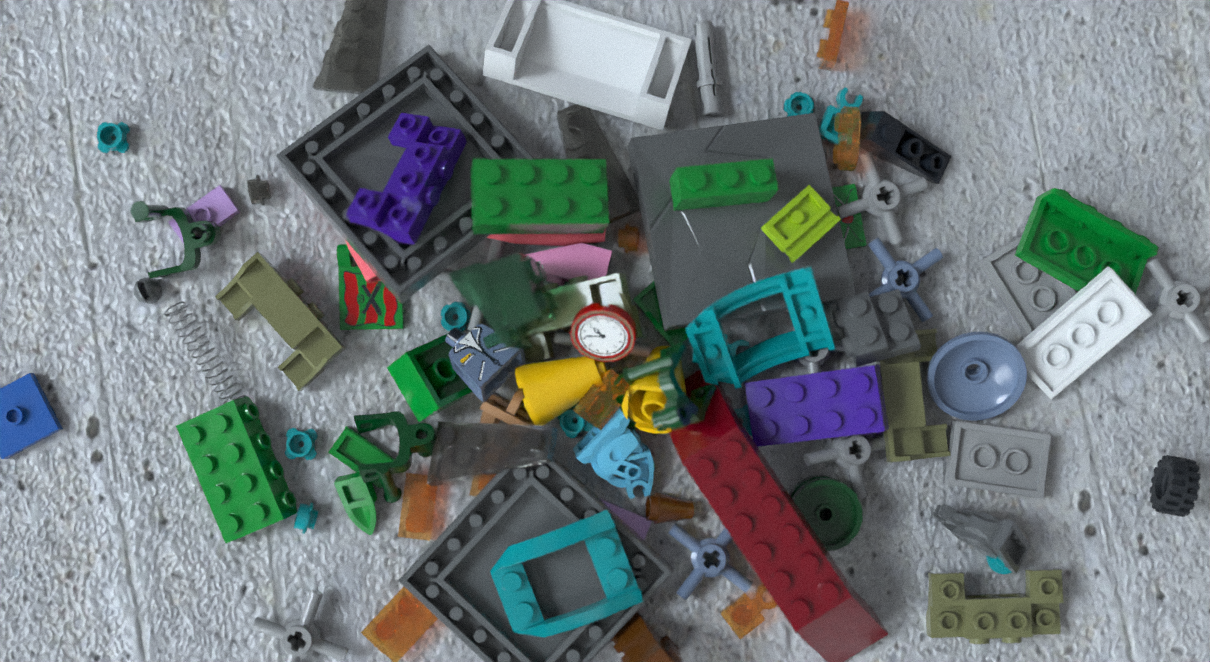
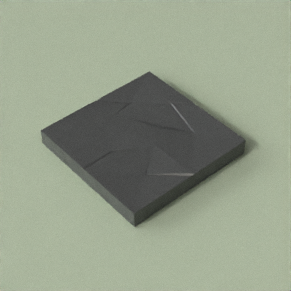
[276,44,535,304]
[627,113,856,331]
[398,436,674,662]

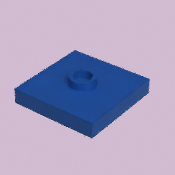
[0,373,63,459]

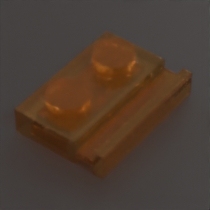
[361,586,438,662]

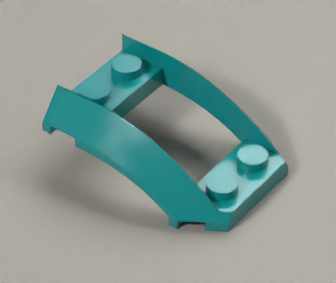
[686,266,835,389]
[490,509,643,637]

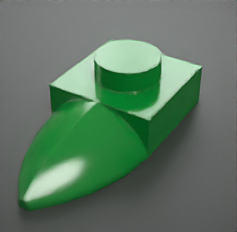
[334,472,378,535]

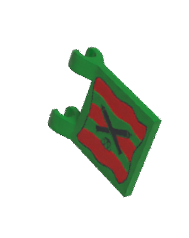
[337,244,404,330]

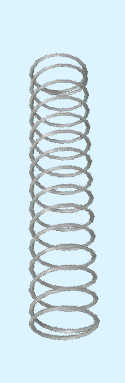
[164,302,246,404]

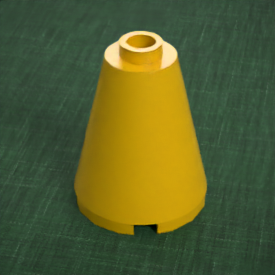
[622,346,686,434]
[515,356,609,427]

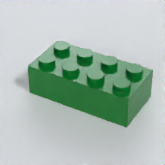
[471,159,609,234]

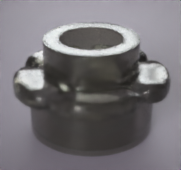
[247,175,271,206]

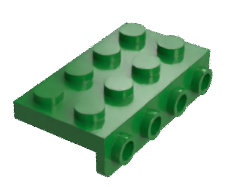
[1014,188,1159,294]
[176,396,297,544]

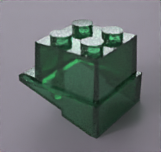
[449,252,558,349]

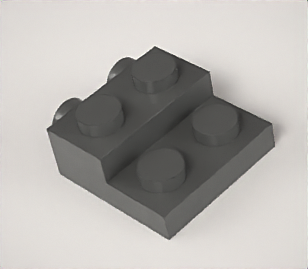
[832,289,920,367]

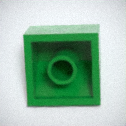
[387,333,473,422]

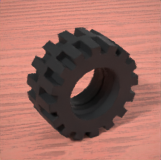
[1150,455,1201,517]

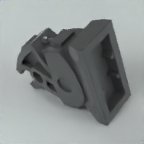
[932,504,1031,574]

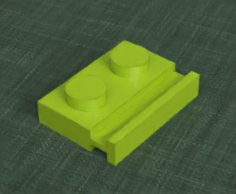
[760,185,841,263]

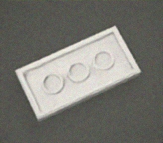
[1016,267,1152,400]

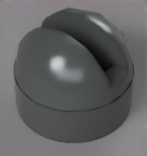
[133,278,162,304]

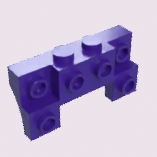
[346,113,467,245]

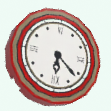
[570,303,636,362]

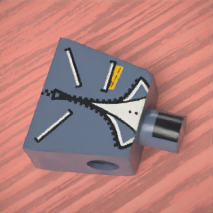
[445,324,525,403]

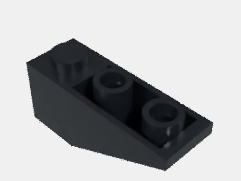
[849,111,952,184]

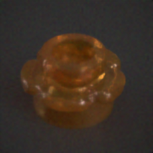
[618,223,639,254]

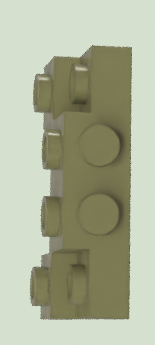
[215,252,346,391]
[500,273,643,364]
[876,328,950,462]
[926,569,1064,644]

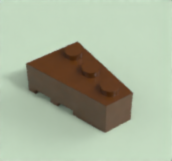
[611,611,683,662]

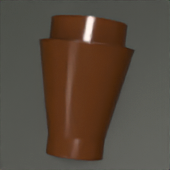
[645,492,694,524]

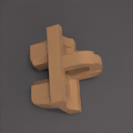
[480,388,537,445]

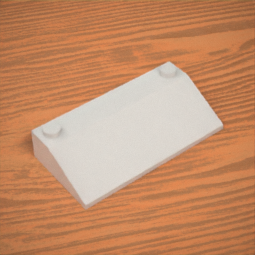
[483,0,692,130]

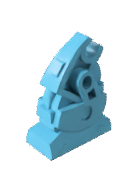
[573,403,655,499]

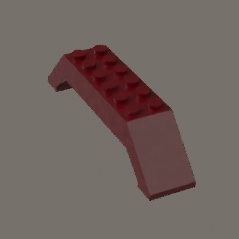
[669,369,888,662]

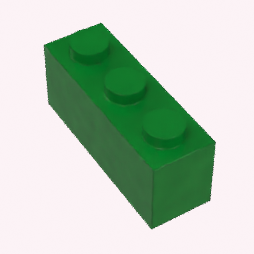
[669,158,778,211]

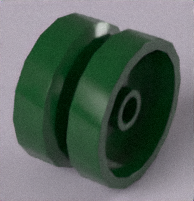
[789,475,863,551]

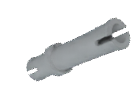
[693,20,722,118]

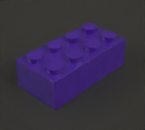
[745,364,889,447]

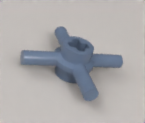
[868,237,943,322]
[668,523,753,600]

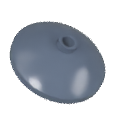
[927,332,1027,421]

